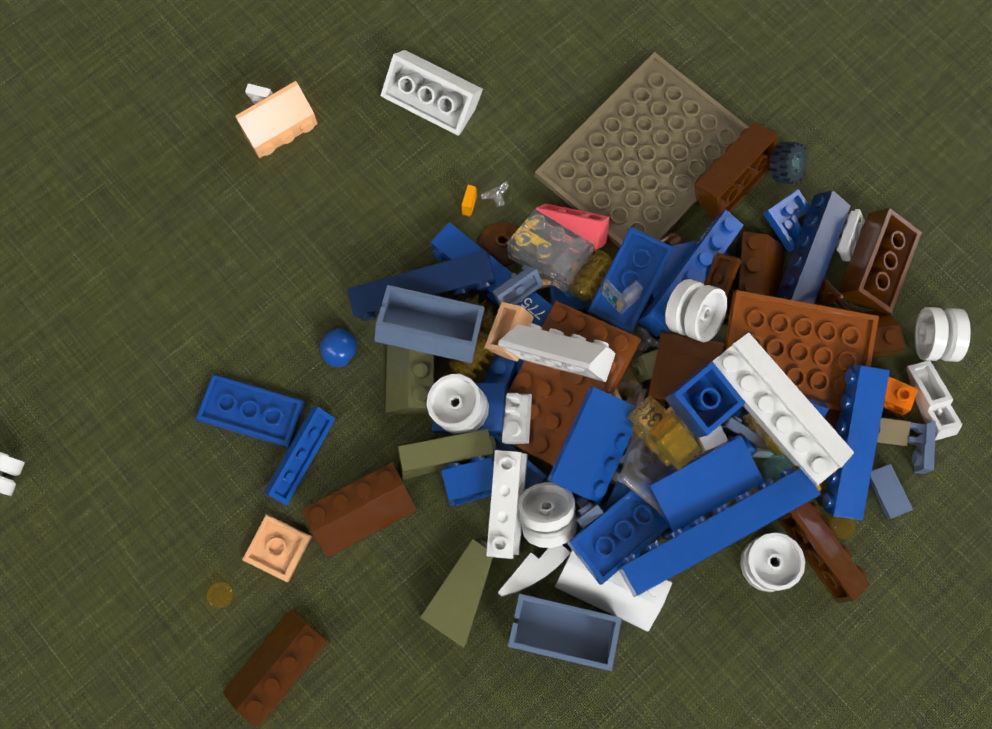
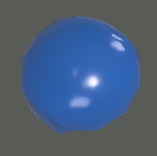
[320,328,357,367]

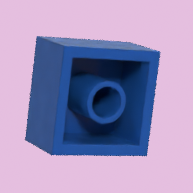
[664,362,746,438]
[441,456,494,507]

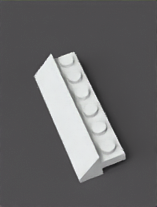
[712,333,854,486]

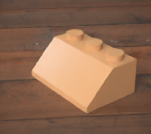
[235,81,317,158]

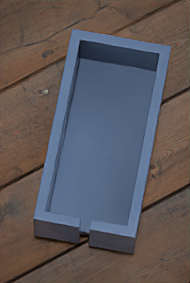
[374,285,484,363]
[507,594,622,671]

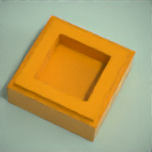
[462,185,477,217]

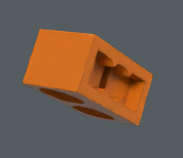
[883,377,919,417]

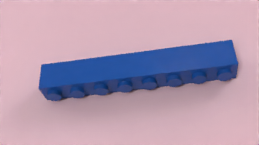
[618,466,821,597]

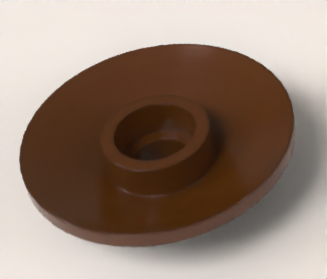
[479,222,519,266]

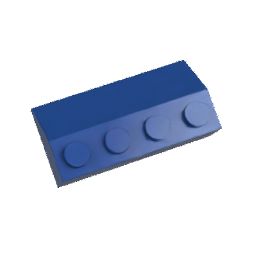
[547,386,643,503]

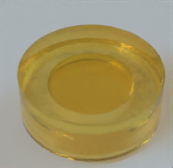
[828,516,855,540]
[207,582,235,608]

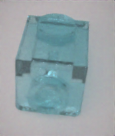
[763,455,794,483]

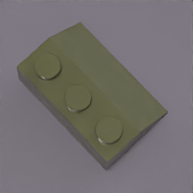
[386,344,435,414]

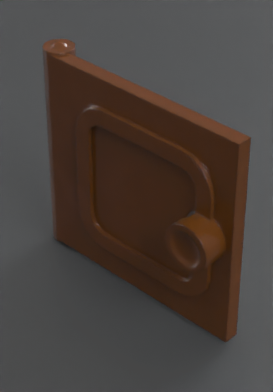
[648,331,725,401]

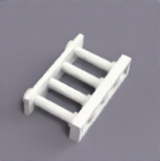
[486,450,528,559]

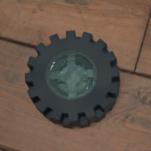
[770,142,808,184]

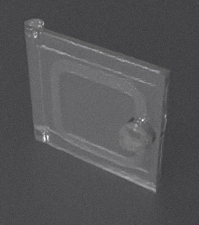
[617,426,677,517]

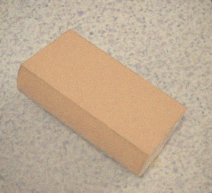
[485,302,534,362]

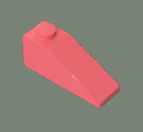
[536,203,610,251]

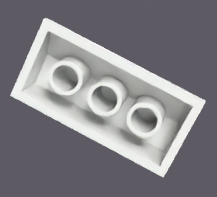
[380,50,483,135]
[498,323,616,382]
[555,550,672,632]

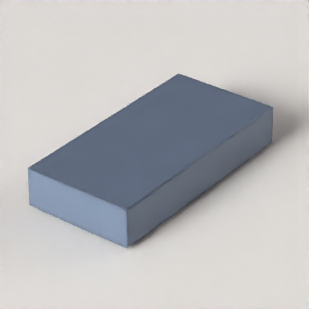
[870,464,913,520]

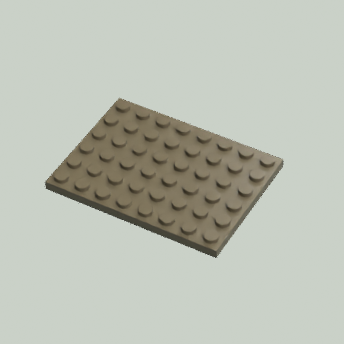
[534,52,749,248]

